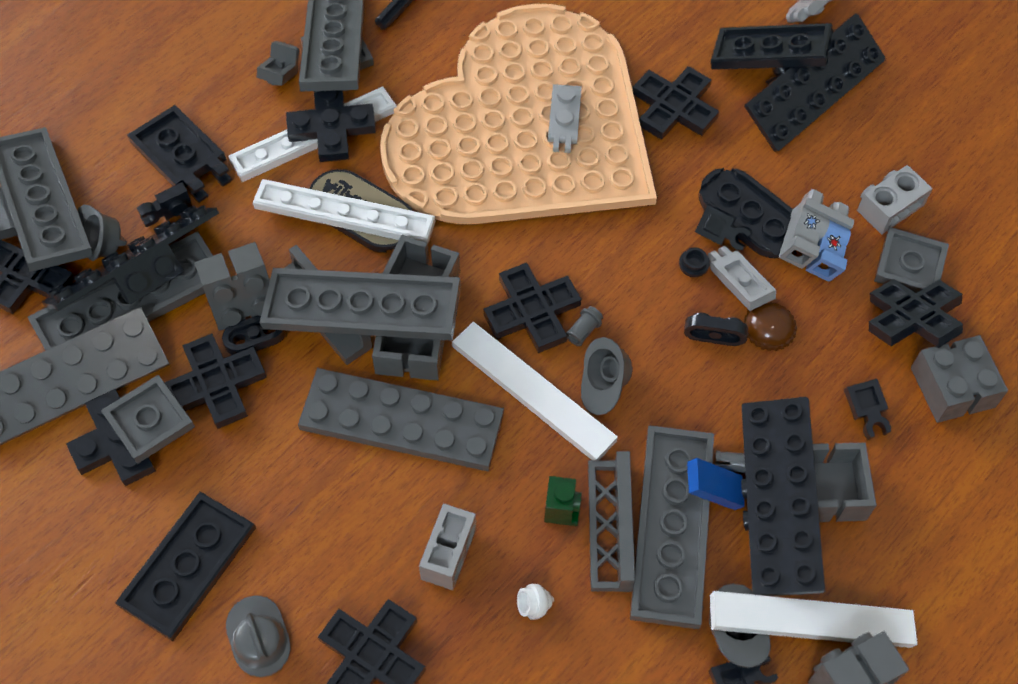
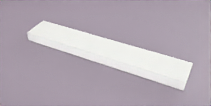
[228,87,396,182]
[253,179,435,243]
[452,321,618,461]
[710,591,918,648]

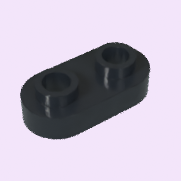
[684,312,748,346]
[222,315,286,355]

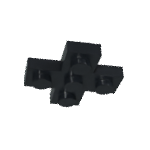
[632,66,719,140]
[286,90,376,162]
[0,240,75,314]
[483,262,582,353]
[869,279,963,348]
[164,334,267,429]
[66,389,156,486]
[318,599,426,684]

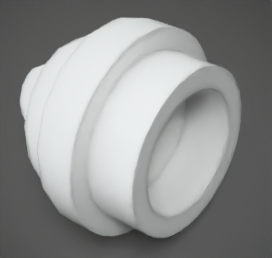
[517,584,554,620]

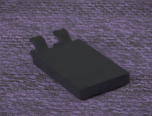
[127,105,233,203]

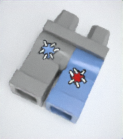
[778,189,855,282]

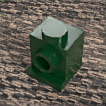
[544,476,582,526]

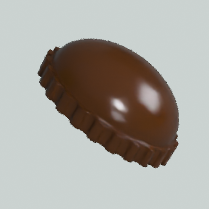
[744,302,797,351]

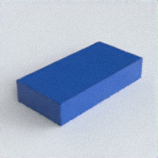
[687,458,745,510]

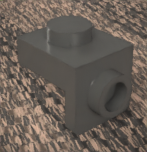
[257,40,299,86]

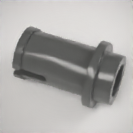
[566,306,603,346]
[715,451,746,476]

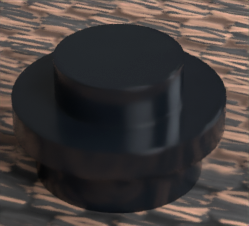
[679,248,710,277]

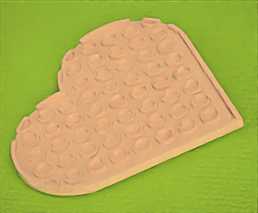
[380,4,657,224]

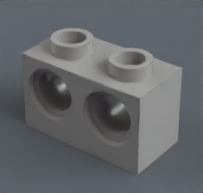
[857,165,933,234]
[419,503,476,590]

